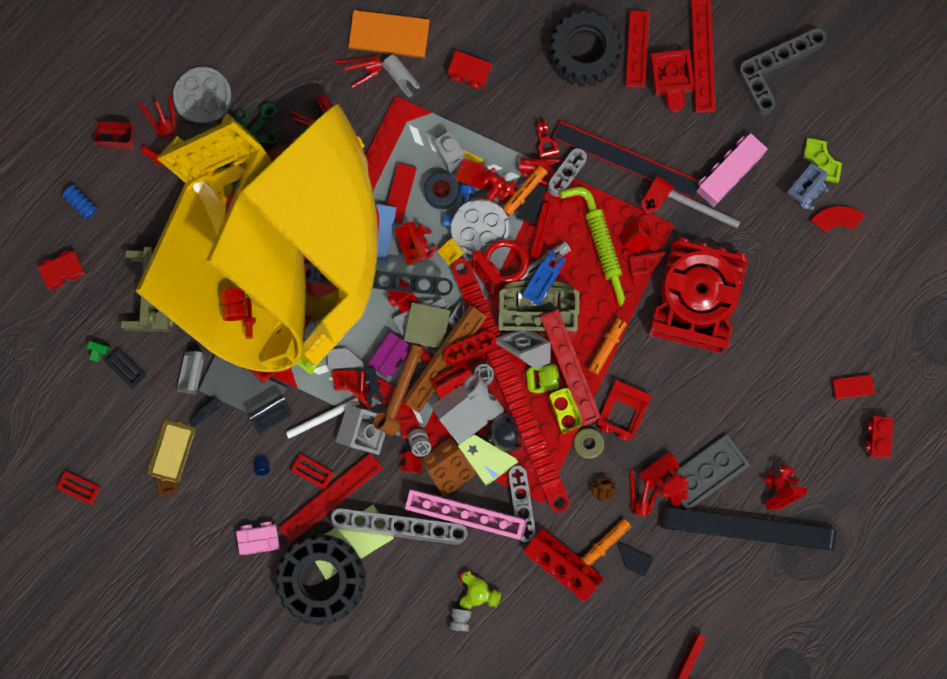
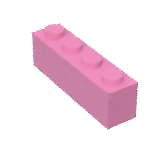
[697,134,768,207]

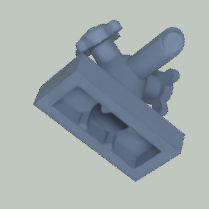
[788,163,829,210]

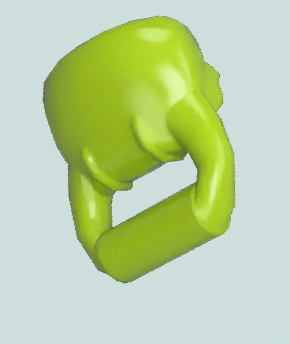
[526,364,560,394]

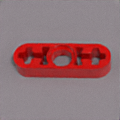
[442,331,496,366]

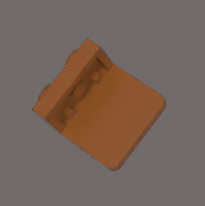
[419,438,475,496]

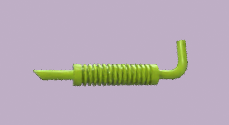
[559,187,625,307]

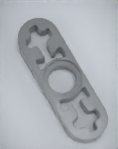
[548,149,587,197]

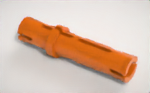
[502,165,547,217]
[587,318,627,375]
[580,518,631,566]

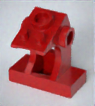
[639,452,689,506]

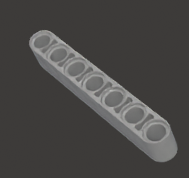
[330,509,467,545]

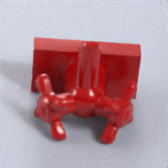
[394,221,438,265]

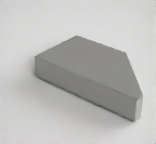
[327,348,365,370]

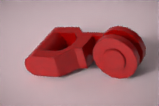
[536,119,559,159]

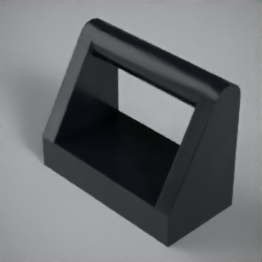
[248,395,293,435]

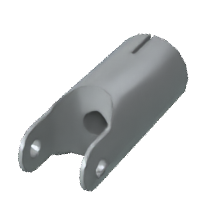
[381,54,420,97]

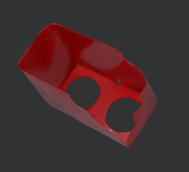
[94,122,135,150]

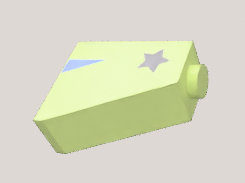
[458,435,518,486]

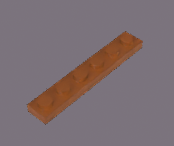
[402,305,487,413]

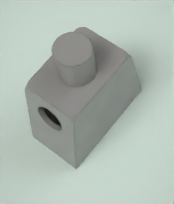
[431,131,465,174]

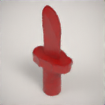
[243,298,256,339]

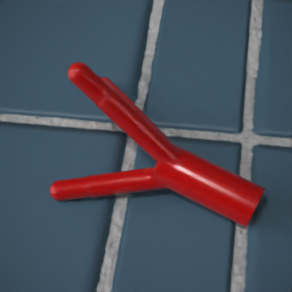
[339,371,371,409]

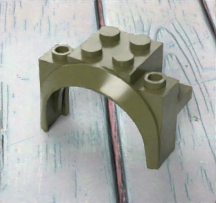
[121,247,175,332]

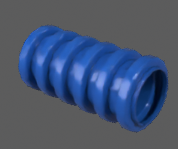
[62,185,97,220]

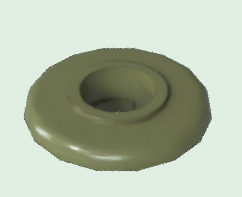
[573,428,605,459]

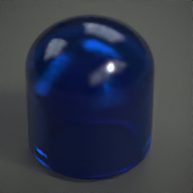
[253,456,270,476]

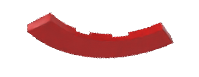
[332,370,420,439]

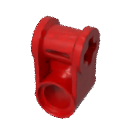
[642,175,674,213]

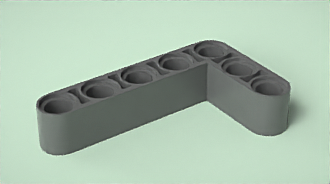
[738,28,827,116]

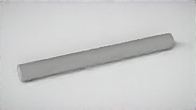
[668,190,740,228]

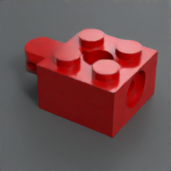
[650,49,695,112]

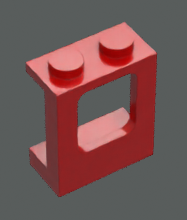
[596,380,652,442]

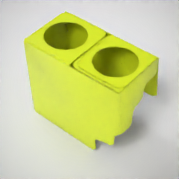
[549,388,582,434]

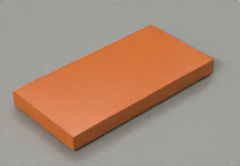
[349,10,430,58]

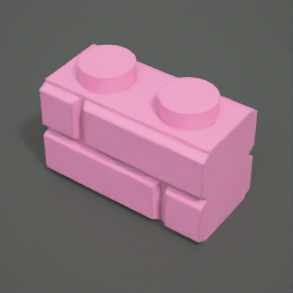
[236,522,280,555]

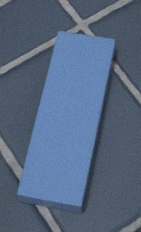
[376,204,396,265]

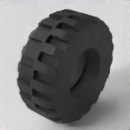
[275,535,366,625]

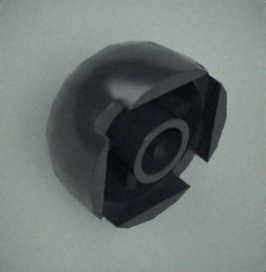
[487,412,522,452]

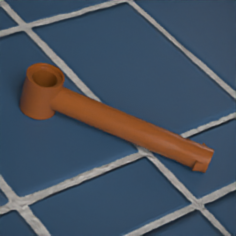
[373,345,423,436]

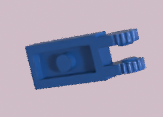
[522,251,566,306]

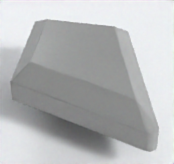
[448,299,467,328]

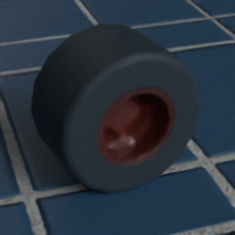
[424,172,459,209]

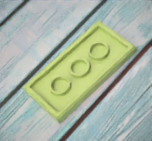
[315,505,394,580]

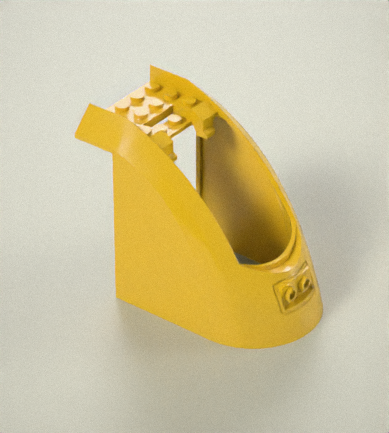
[219,104,378,365]
[136,113,306,372]

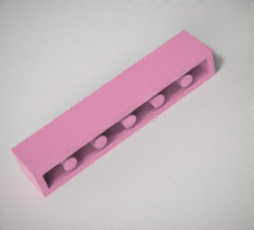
[405,489,527,540]

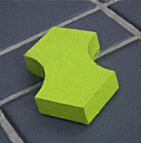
[803,138,842,183]

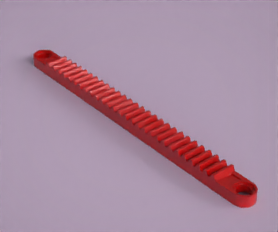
[452,258,569,513]

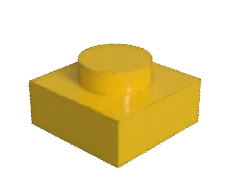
[437,238,465,266]

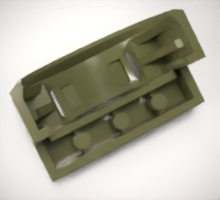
[498,280,579,331]

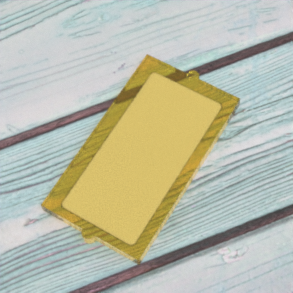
[147,420,196,483]

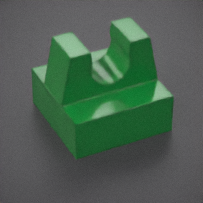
[87,340,111,362]

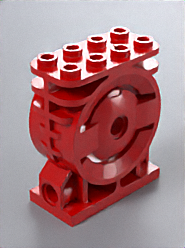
[648,237,749,354]

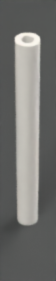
[286,397,360,439]

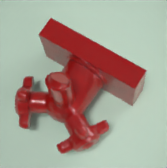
[480,168,519,204]
[763,464,808,510]

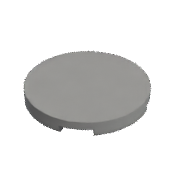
[173,67,231,125]
[451,198,510,255]

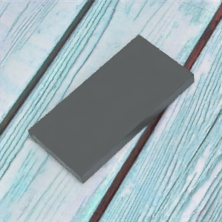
[199,355,287,414]
[664,434,750,511]

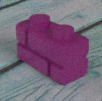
[367,332,409,379]

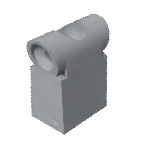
[431,374,504,445]

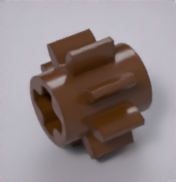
[592,477,616,502]

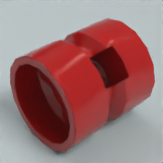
[220,288,248,322]

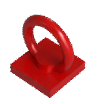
[471,239,529,298]

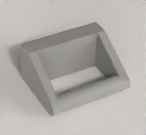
[177,351,205,395]

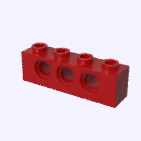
[524,528,604,602]

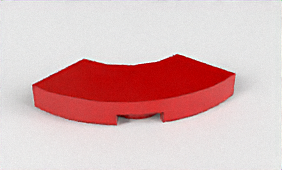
[810,206,865,233]

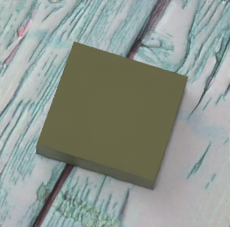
[404,303,450,348]

